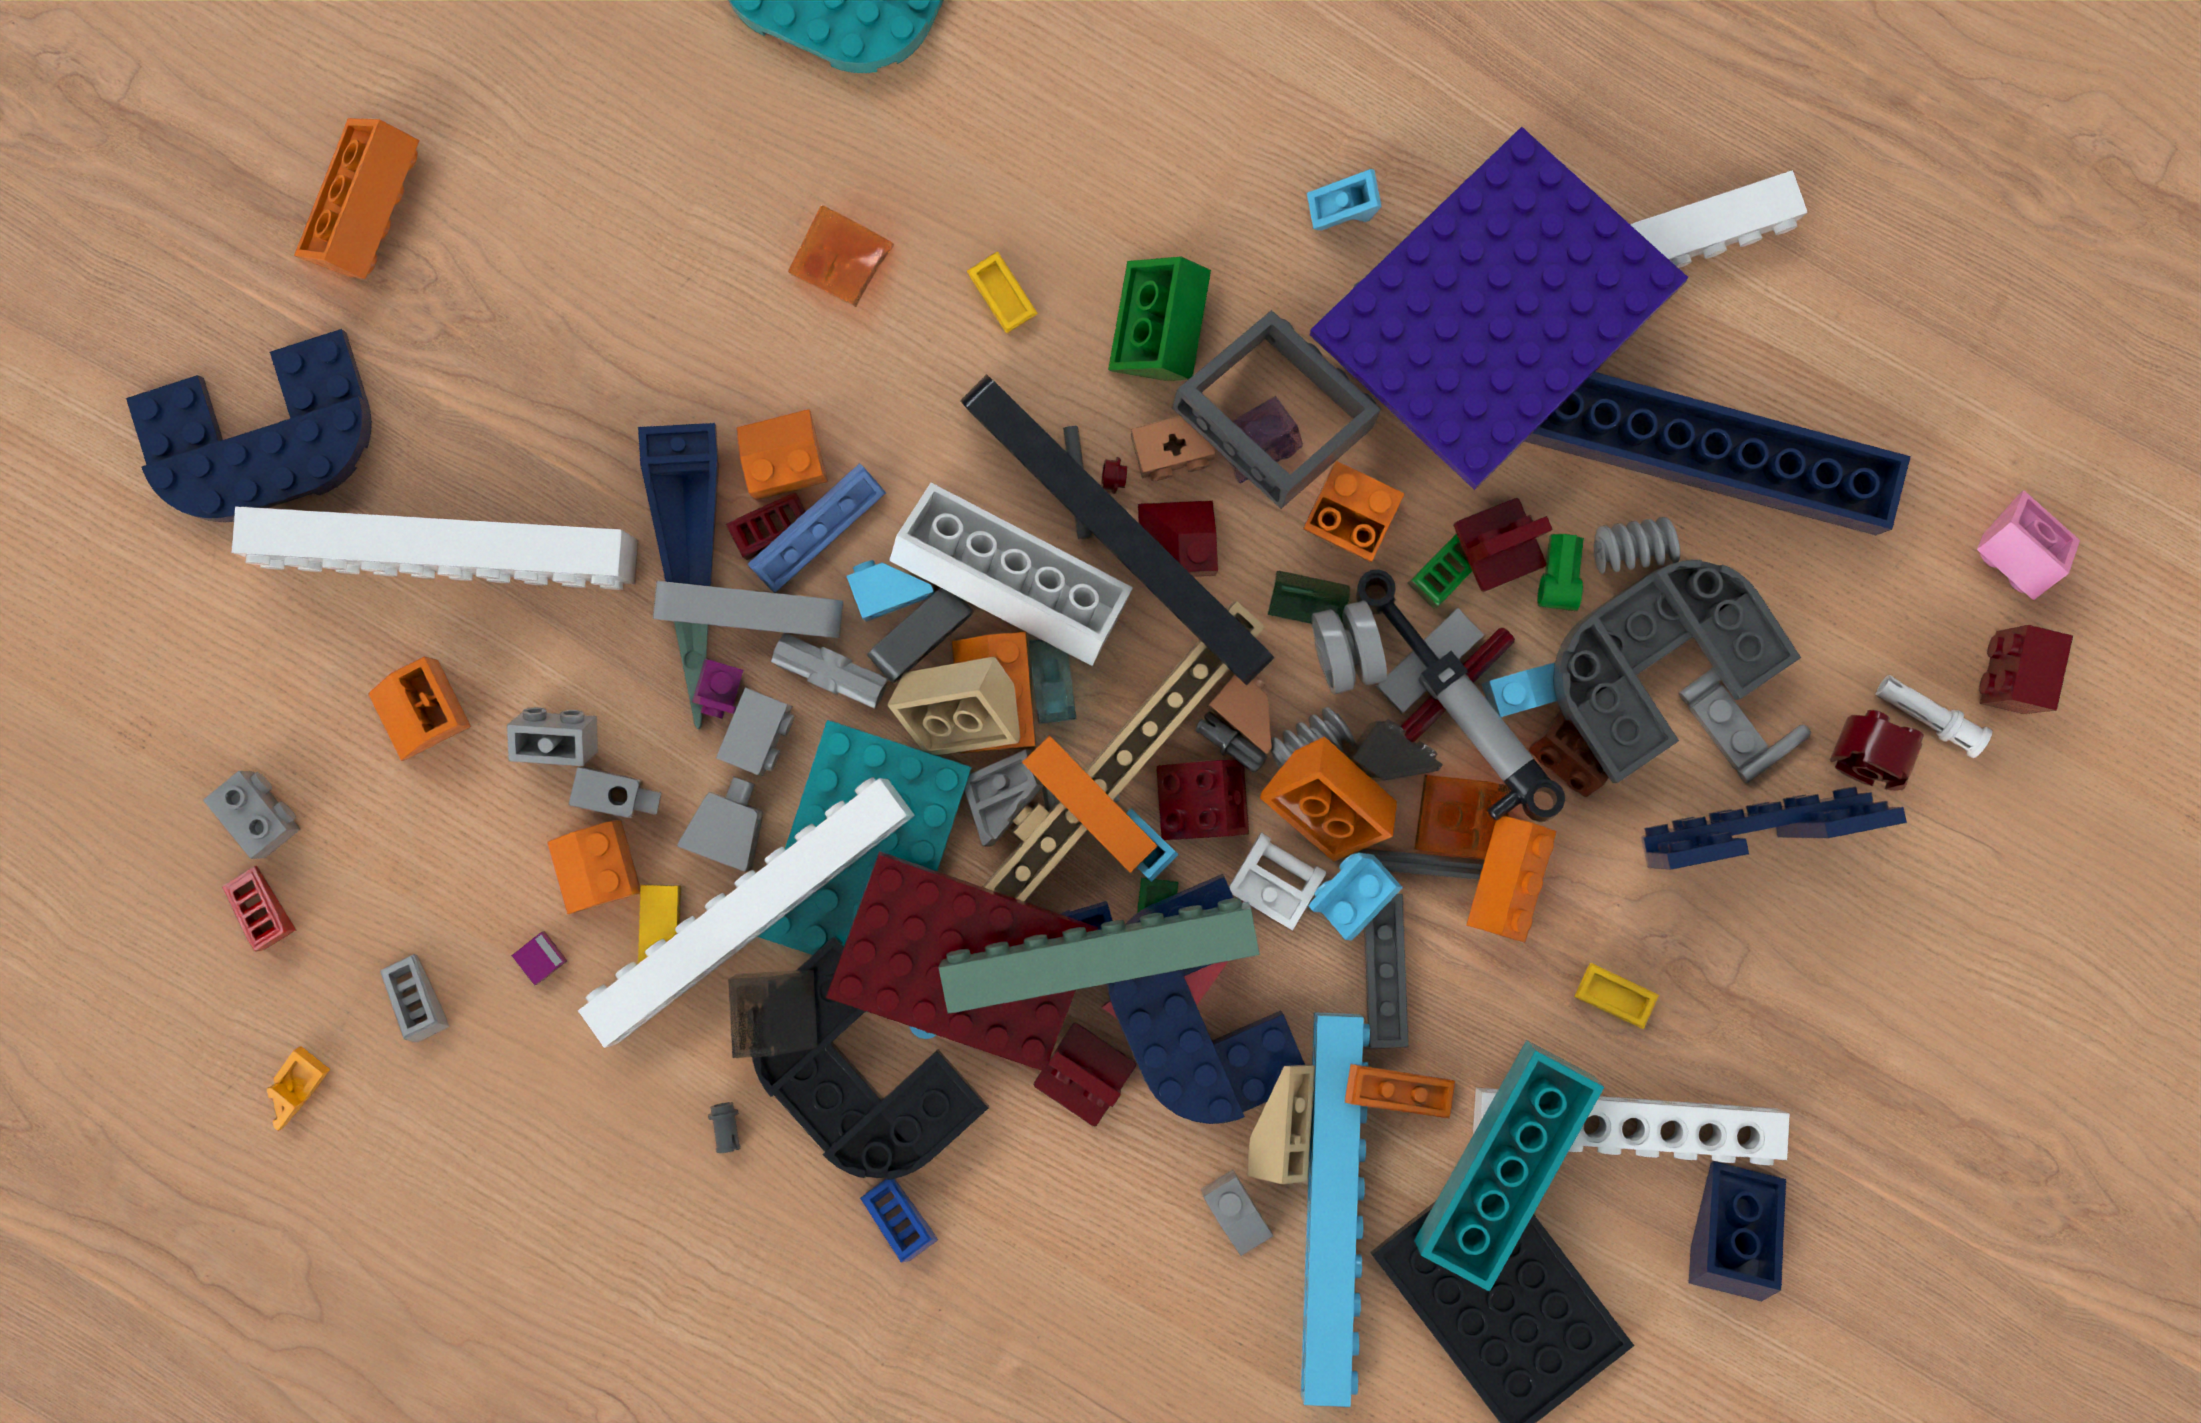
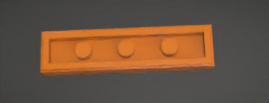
[1022,735,1157,873]

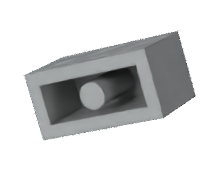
[716,687,794,776]

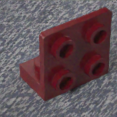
[1156,759,1249,840]

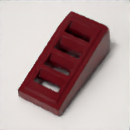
[726,492,806,560]

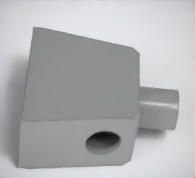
[569,766,662,818]
[677,776,763,872]

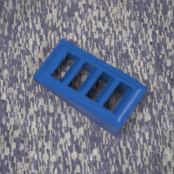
[860,1179,938,1262]

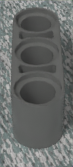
[867,588,974,684]

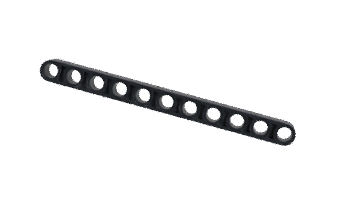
[960,374,1274,685]

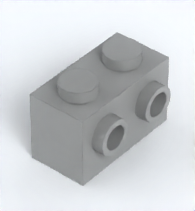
[507,707,598,766]
[203,771,300,859]

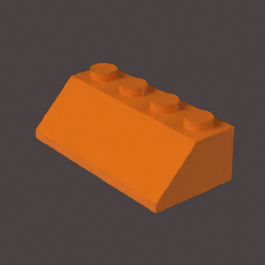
[294,118,420,279]

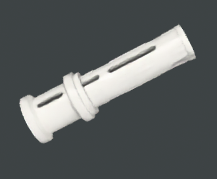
[1875,675,1993,758]

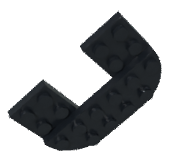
[752,935,989,1180]

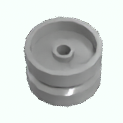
[1311,600,1387,695]

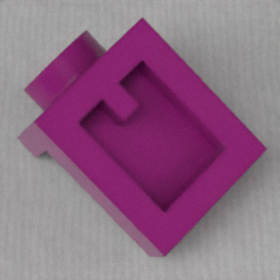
[692,659,744,719]

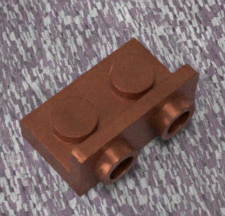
[1529,710,1609,797]

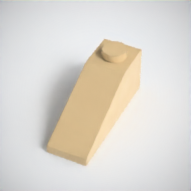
[1247,1065,1315,1184]

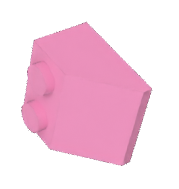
[1977,491,2080,600]

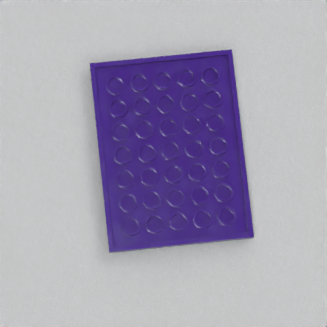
[1309,127,1689,490]

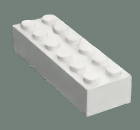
[890,483,1133,666]

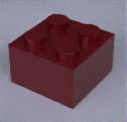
[1979,625,2073,714]

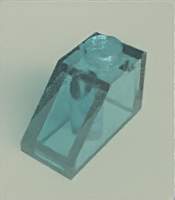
[1029,639,1076,724]

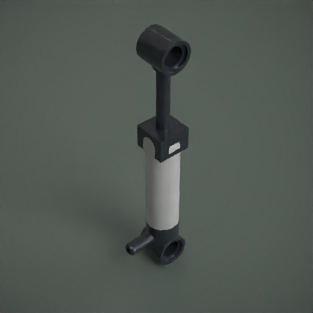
[1356,569,1565,822]

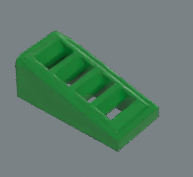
[1408,534,1472,609]

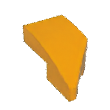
[267,1046,330,1131]

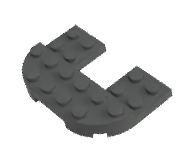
[1554,560,1801,783]

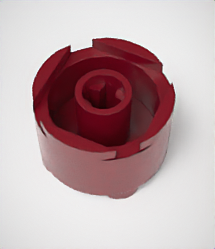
[1830,710,1924,791]

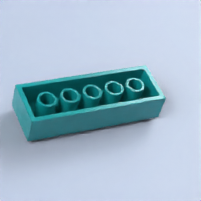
[1414,1040,1605,1292]

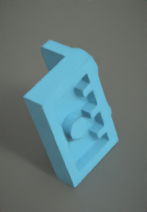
[1308,853,1403,941]

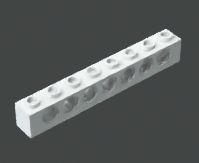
[1473,1087,1790,1165]

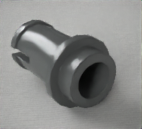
[708,1102,741,1153]

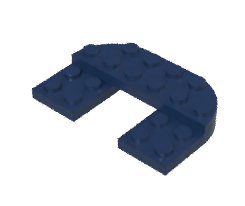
[126,329,372,522]
[1641,786,1907,870]
[1107,874,1305,1124]

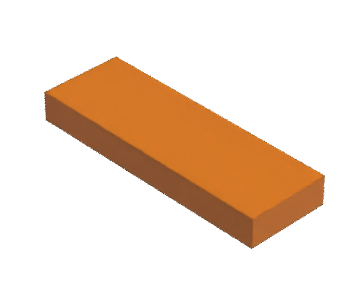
[1345,1064,1455,1119]

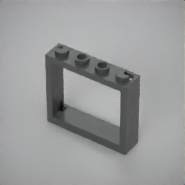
[1172,310,1381,509]

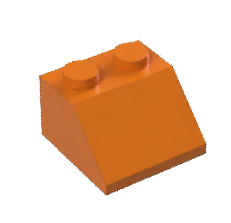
[737,409,828,500]
[547,821,640,915]

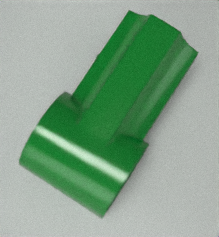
[1537,534,1584,612]

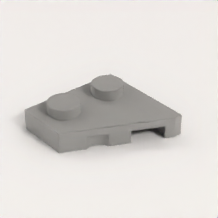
[965,749,1043,847]

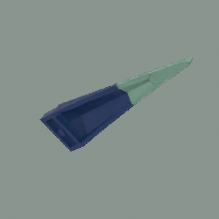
[638,423,719,729]

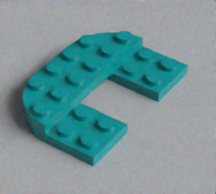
[728,0,944,73]

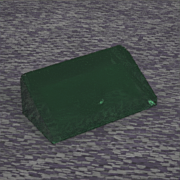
[1268,571,1350,624]

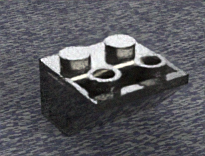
[1347,719,1443,782]
[728,970,818,1058]

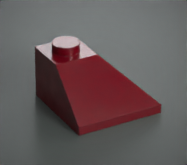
[1138,500,1218,577]

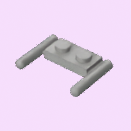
[1679,668,1811,783]

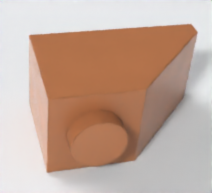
[1207,675,1272,754]

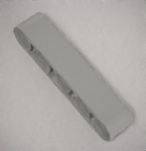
[653,581,843,638]

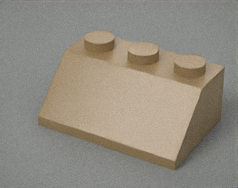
[888,657,1020,755]

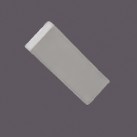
[1375,608,1484,714]

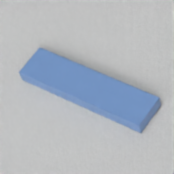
[748,463,886,593]

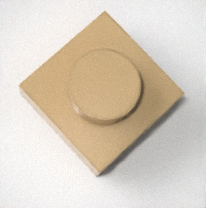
[1012,803,1049,842]

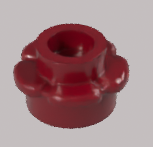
[1101,457,1127,494]

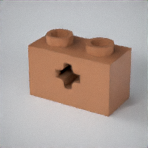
[1131,416,1216,481]

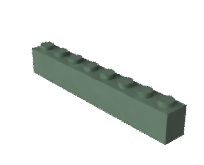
[939,898,1260,1014]

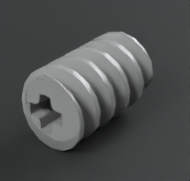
[1594,517,1680,574]
[1271,707,1356,769]

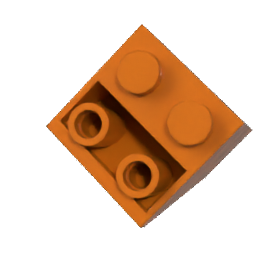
[1303,461,1405,562]
[368,656,471,761]

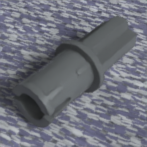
[1195,711,1267,772]

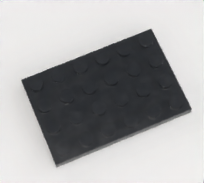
[1370,1201,1635,1423]

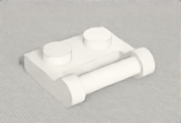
[1229,832,1326,931]

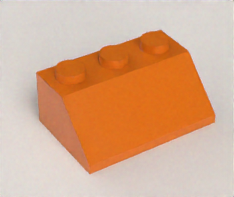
[952,632,1036,754]
[1260,736,1397,862]
[1466,816,1557,943]

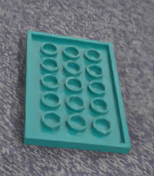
[758,720,972,955]

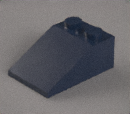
[1688,1161,1786,1302]

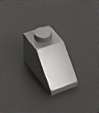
[1201,1170,1273,1256]

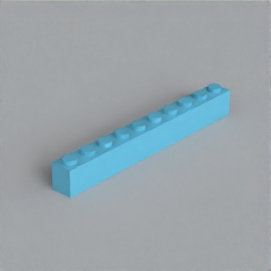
[1301,1012,1370,1407]

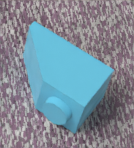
[846,560,935,622]
[1482,663,1557,717]

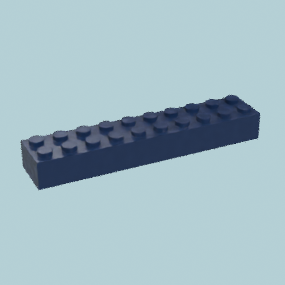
[1524,372,1911,536]

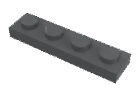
[1364,893,1409,1048]

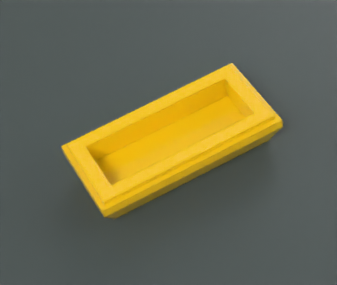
[966,251,1038,334]
[1574,962,1659,1029]

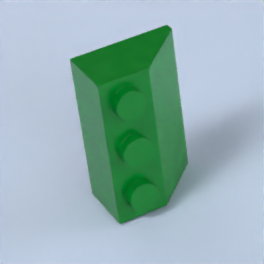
[1108,256,1211,381]

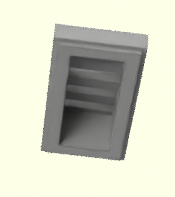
[380,954,449,1042]

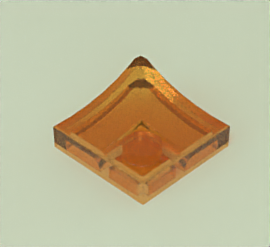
[788,205,894,307]

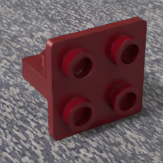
[1453,498,1553,592]
[1033,1022,1136,1127]

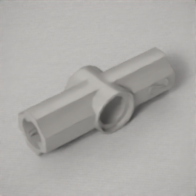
[771,633,888,709]

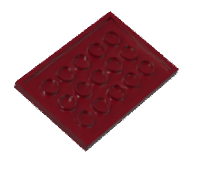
[826,851,1098,1072]

